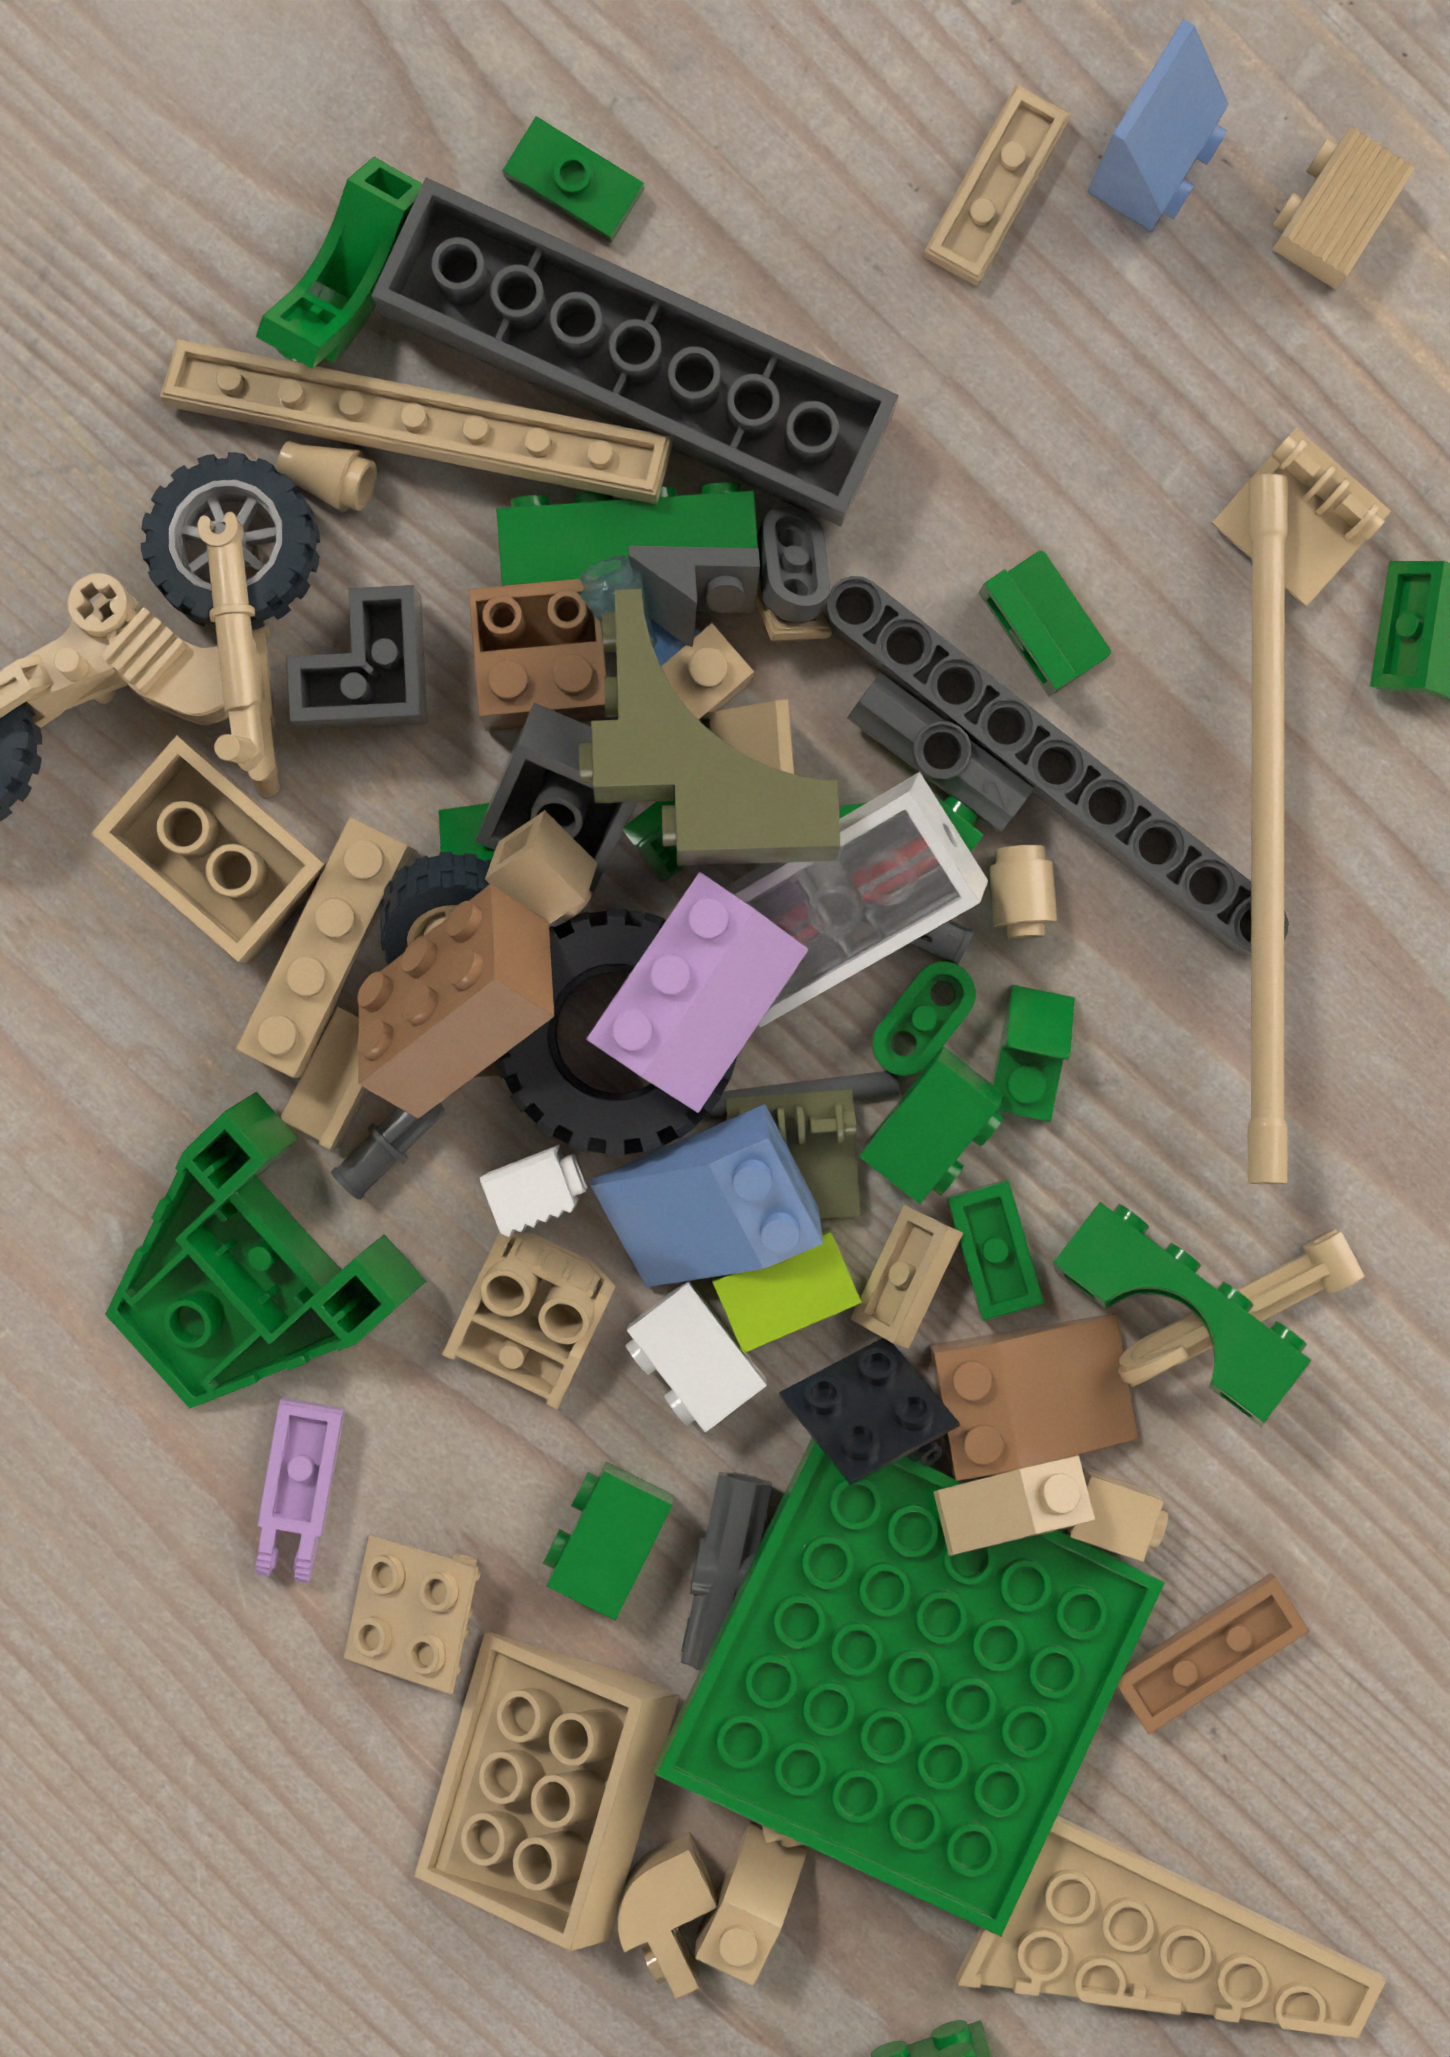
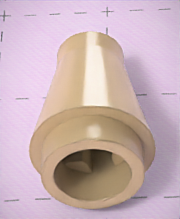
[276,441,377,512]

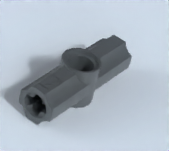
[847,673,1034,833]
[681,1471,772,1670]

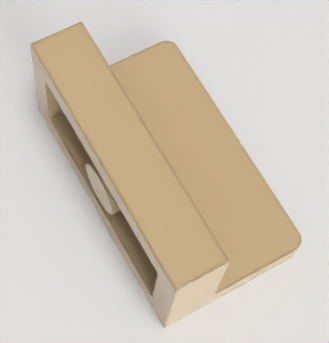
[280,1006,369,1151]

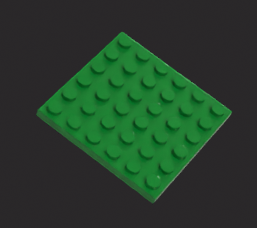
[653,1437,1165,1937]

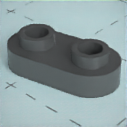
[757,506,830,622]

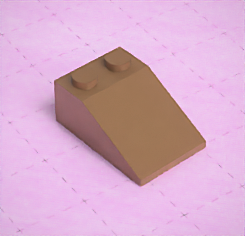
[929,1313,1138,1481]

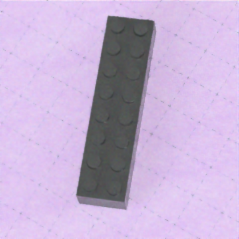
[371,177,899,527]

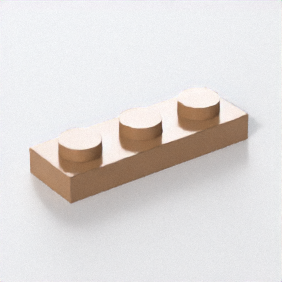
[1117,1573,1310,1734]

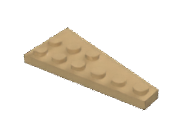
[955,1815,1386,2039]

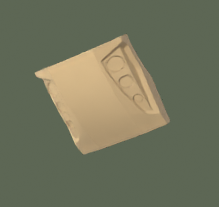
[442,1232,616,1409]

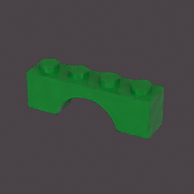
[1053,1202,1311,1428]

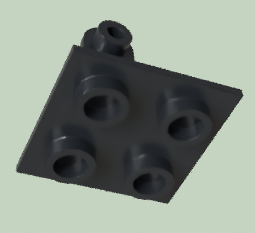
[779,1338,959,1486]

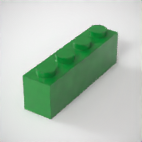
[496,482,758,589]

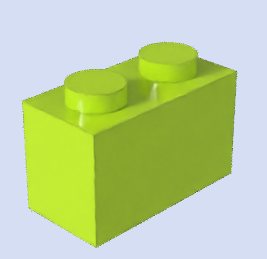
[713,1227,862,1354]

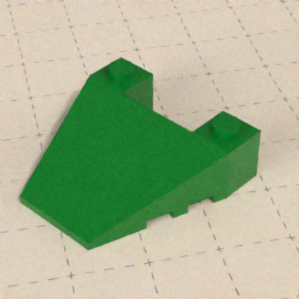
[105,1091,427,1409]

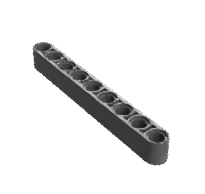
[825,576,1289,956]

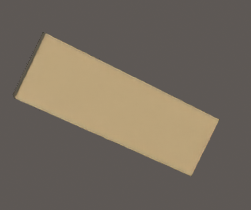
[923,84,1072,287]

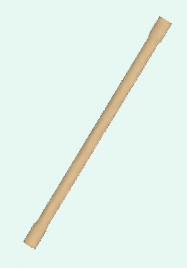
[1248,474,1288,1184]

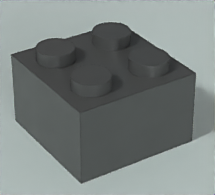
[475,702,637,892]

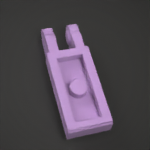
[255,1397,346,1583]

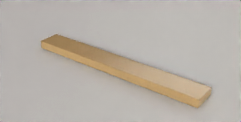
[160,339,672,504]

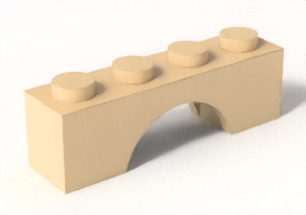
[236,817,416,1078]

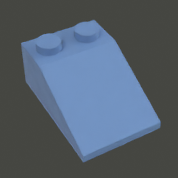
[1088,19,1229,232]
[590,1104,823,1287]

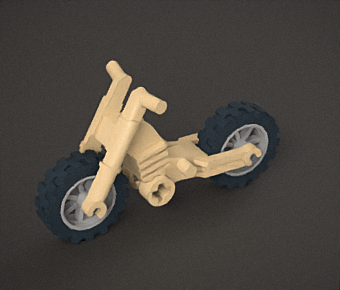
[0,452,320,822]

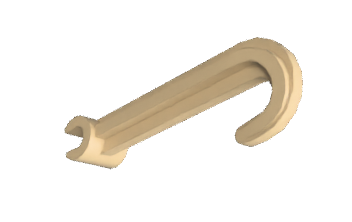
[1118,1229,1365,1387]

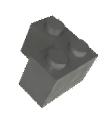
[287,585,428,730]

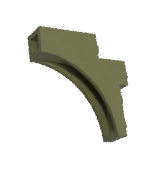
[579,589,840,866]

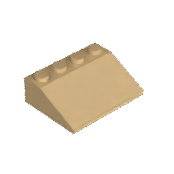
[414,1632,680,1952]

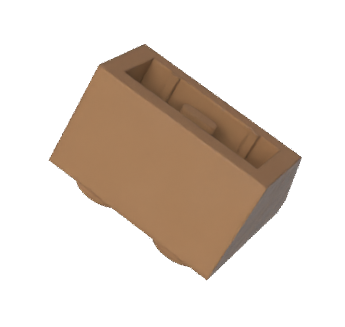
[468,577,612,731]

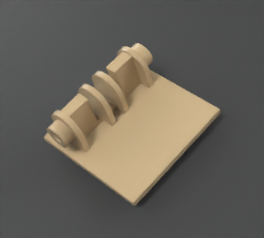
[1211,427,1391,607]
[343,1534,481,1694]

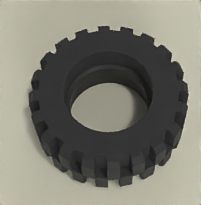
[495,909,737,1156]

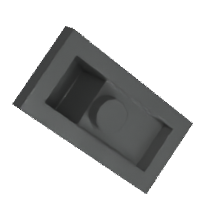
[626,546,760,647]

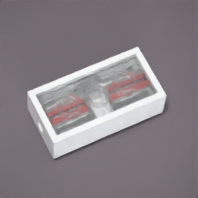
[724,772,988,1028]

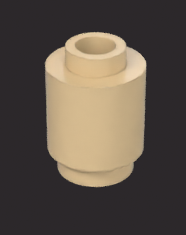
[989,845,1057,940]

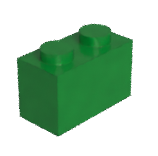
[859,1046,1004,1204]
[542,1461,674,1621]

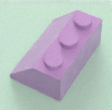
[586,872,809,1113]

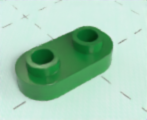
[871,961,976,1076]

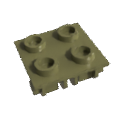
[725,1089,861,1219]

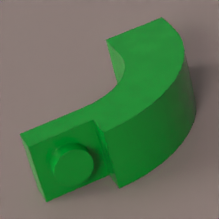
[256,157,422,369]

